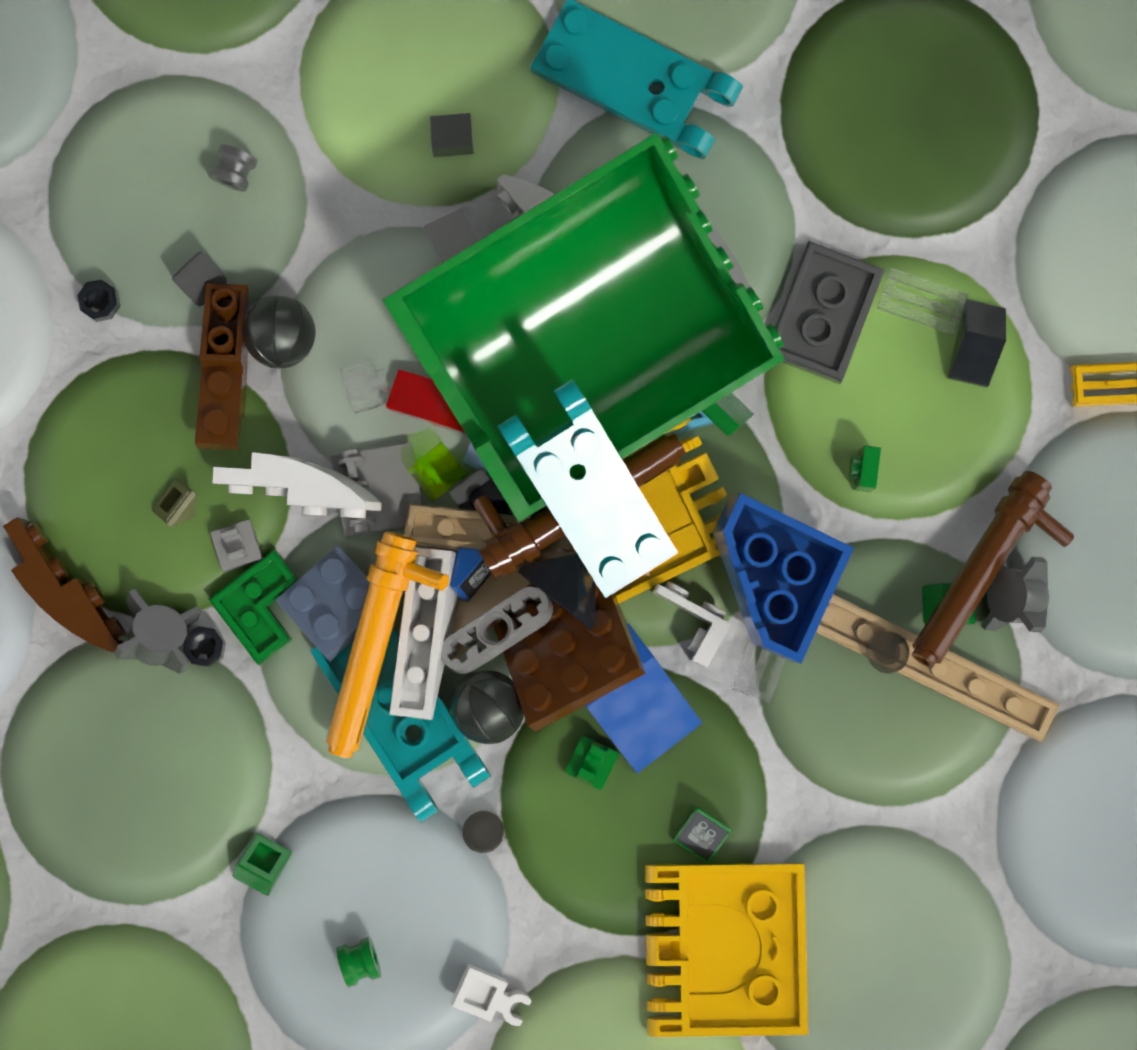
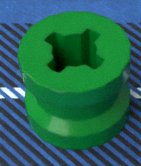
[336,936,381,988]

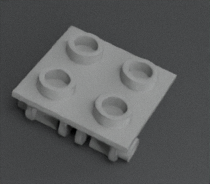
[331,442,423,537]

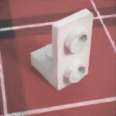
[652,581,731,668]

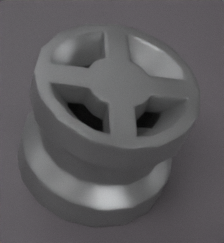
[208,144,258,192]

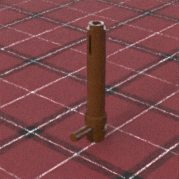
[473,433,686,579]
[911,471,1074,668]

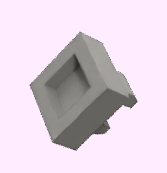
[210,519,263,572]

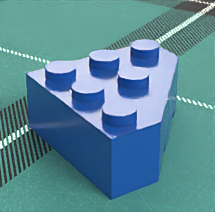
[713,493,854,664]

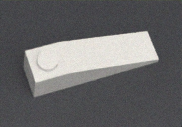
[389,547,459,720]

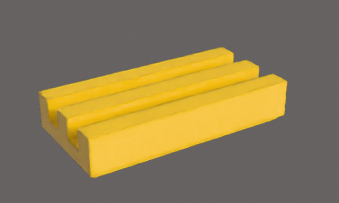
[1069,362,1137,407]

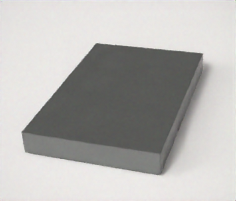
[775,241,885,384]

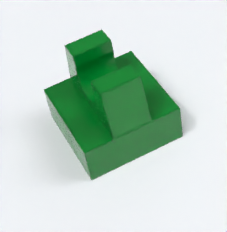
[564,735,620,791]

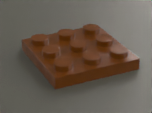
[494,582,646,732]

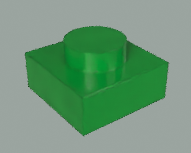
[849,445,881,493]

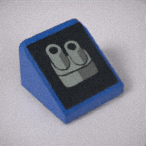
[450,548,492,602]

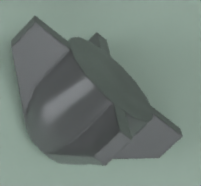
[981,557,1050,633]
[114,589,202,674]

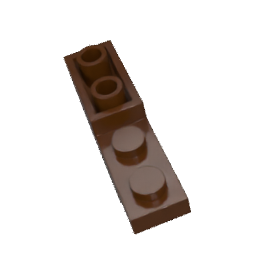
[195,283,249,450]
[3,517,127,653]

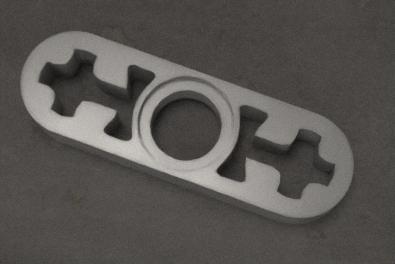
[441,587,553,674]

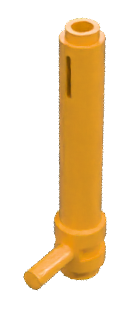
[326,531,449,758]

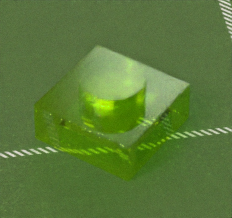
[407,442,467,502]

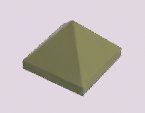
[153,479,197,527]

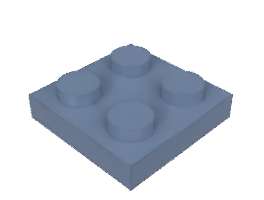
[275,545,370,661]

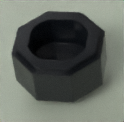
[77,279,121,322]
[183,626,226,667]

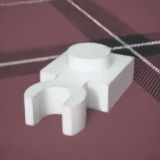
[451,964,531,1026]

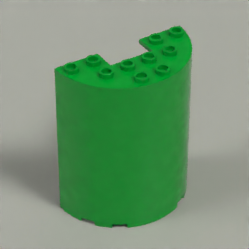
[382,133,785,522]

